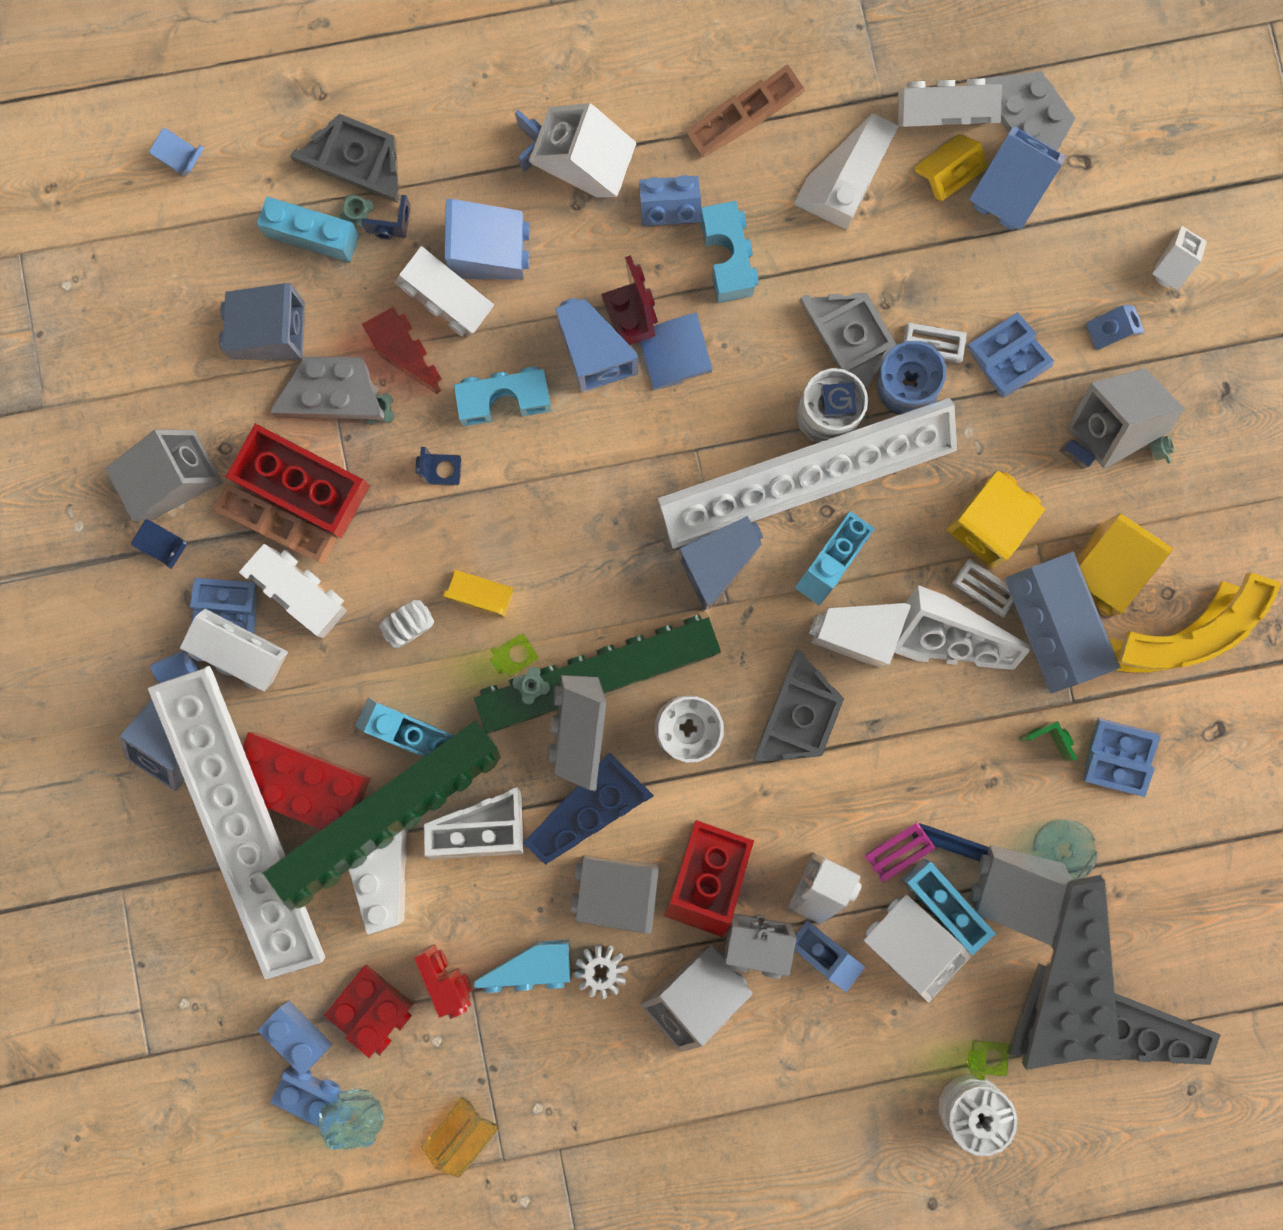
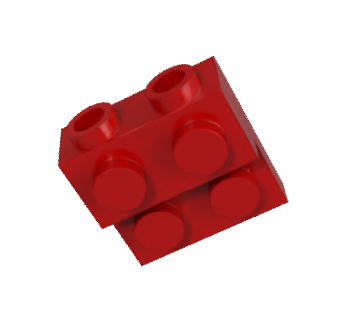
[414,944,472,1019]
[323,964,414,1058]

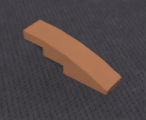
[686,64,805,157]
[212,483,338,565]

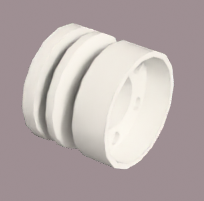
[796,368,868,443]
[654,695,724,762]
[938,1074,1017,1156]

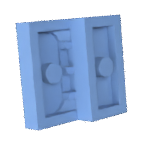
[641,312,712,391]
[968,312,1054,398]
[190,578,257,634]
[1083,717,1161,797]

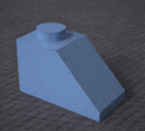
[795,920,866,992]

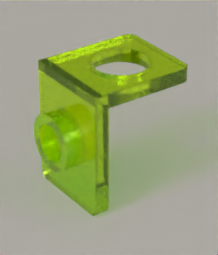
[490,634,539,677]
[967,1040,1009,1081]

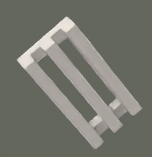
[903,323,967,364]
[951,559,1014,619]

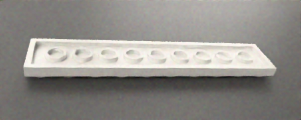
[658,398,957,549]
[148,666,326,979]

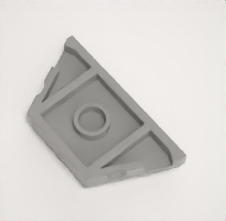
[981,71,1076,151]
[800,293,896,389]
[271,357,385,420]

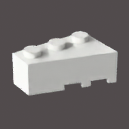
[898,79,1002,127]
[424,787,524,860]
[349,829,408,935]
[787,852,862,925]

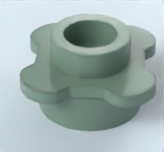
[340,195,374,228]
[365,393,395,425]
[1149,435,1175,464]
[513,667,550,704]

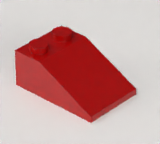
[664,820,754,937]

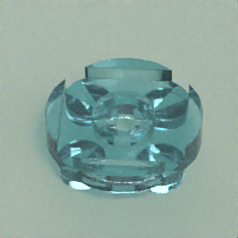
[1031,819,1097,880]
[318,1089,384,1150]

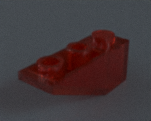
[362,306,442,394]

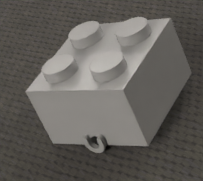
[723,913,797,979]

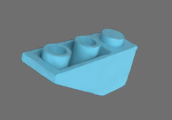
[795,511,875,605]
[355,698,454,757]
[474,940,571,993]

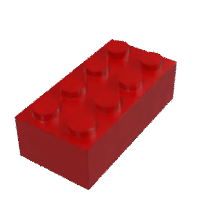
[225,423,370,539]
[242,732,371,830]

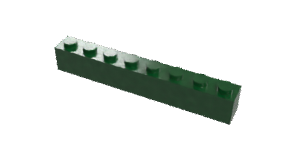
[474,615,721,734]
[263,720,501,911]

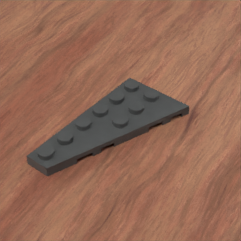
[1022,875,1120,1070]
[1007,963,1221,1065]

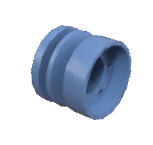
[877,341,946,415]

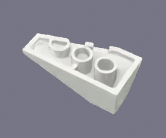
[794,113,899,230]
[894,585,1031,670]

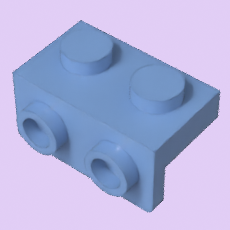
[639,175,701,226]

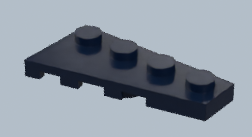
[523,752,654,865]

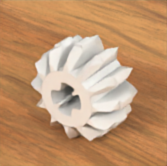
[379,600,434,648]
[574,944,628,999]

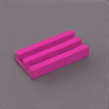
[865,821,935,882]

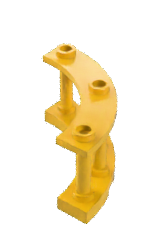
[1108,572,1282,673]

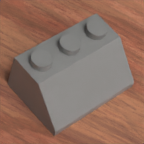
[547,675,606,790]

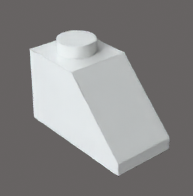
[1152,226,1207,290]

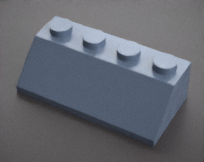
[1004,552,1121,694]

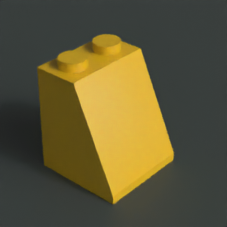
[945,470,1046,569]
[1077,513,1174,617]

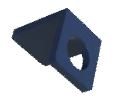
[361,195,411,240]
[416,447,461,486]
[131,519,187,569]

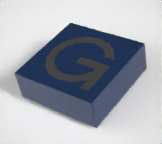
[821,382,857,418]
[1059,439,1096,469]

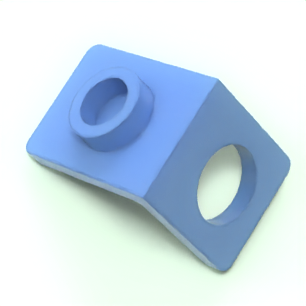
[515,110,541,171]
[149,128,204,177]
[1086,305,1145,349]
[150,650,200,683]

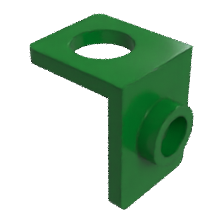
[1019,721,1077,761]

